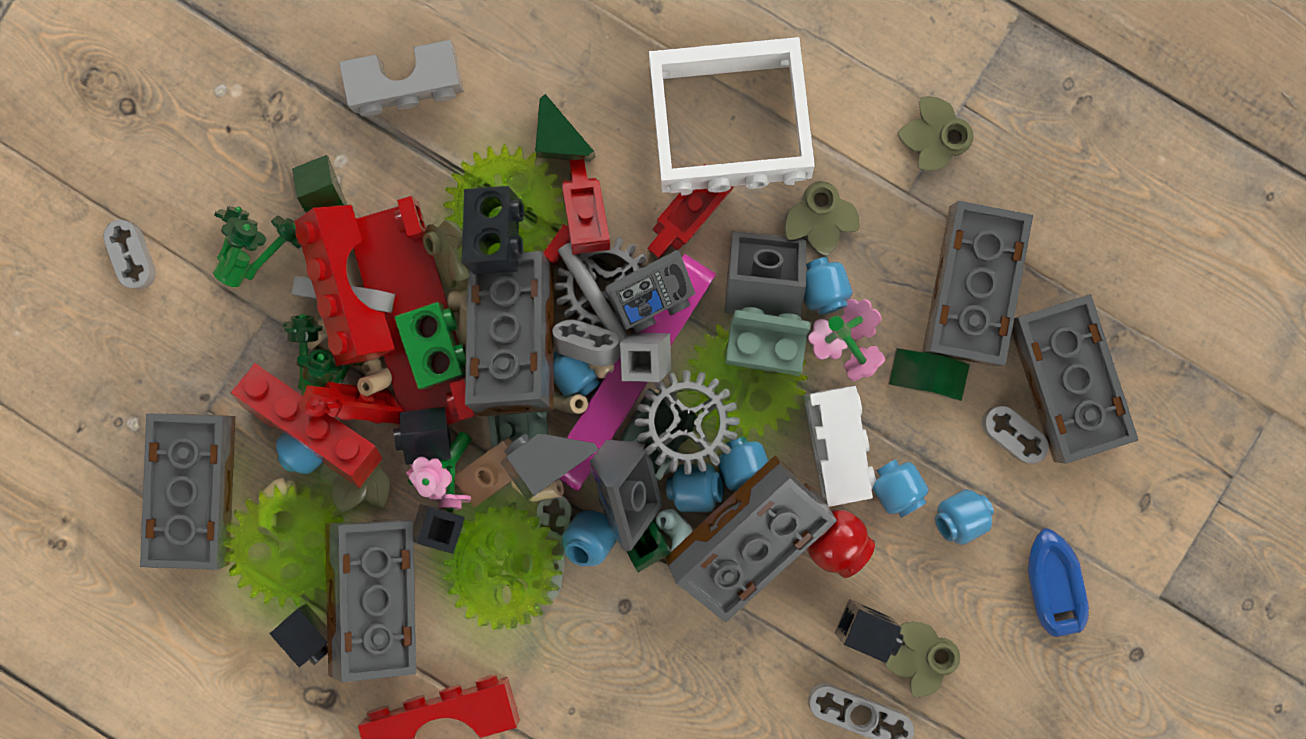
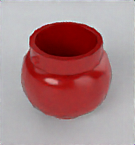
[807,509,875,578]

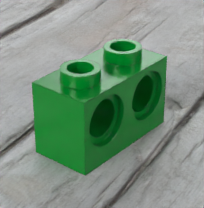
[394,302,466,389]

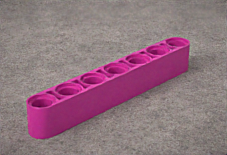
[559,254,716,491]

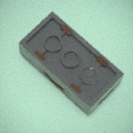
[922,201,1033,366]
[465,251,554,416]
[1012,294,1139,464]
[140,413,236,570]
[665,455,837,622]
[325,519,416,682]

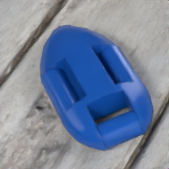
[1028,528,1089,637]

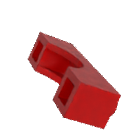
[294,205,395,366]
[230,363,383,489]
[358,674,520,739]

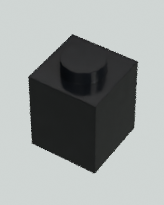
[393,406,451,465]
[413,504,465,554]
[269,603,328,668]

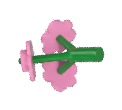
[807,299,885,381]
[406,432,472,512]

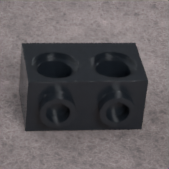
[461,186,524,274]
[835,599,903,663]

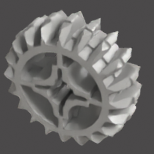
[555,237,647,329]
[635,370,739,474]

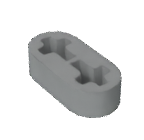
[103,220,156,290]
[552,320,620,366]
[982,406,1049,464]

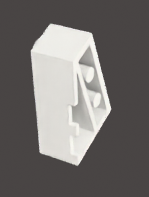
[803,386,876,507]

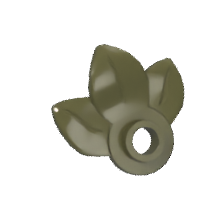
[898,96,974,171]
[785,181,859,256]
[423,220,470,288]
[318,450,391,513]
[884,621,960,697]

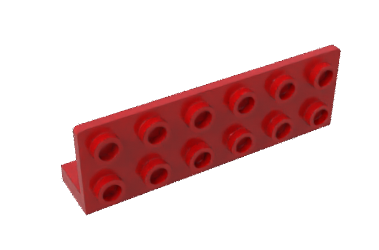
[353,196,479,425]

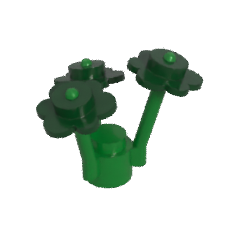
[213,206,301,287]

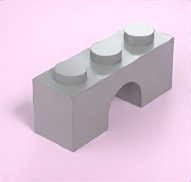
[339,40,464,117]

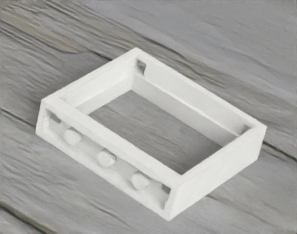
[649,37,815,196]

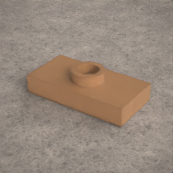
[455,437,513,508]

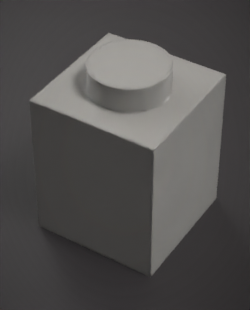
[620,332,671,382]

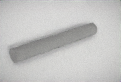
[558,243,628,345]

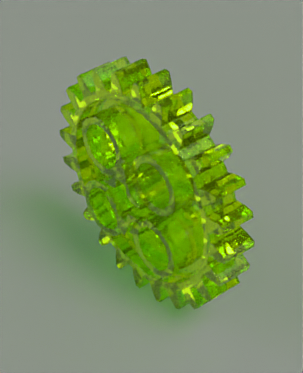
[443,144,565,255]
[687,318,808,438]
[223,483,344,607]
[443,506,563,630]

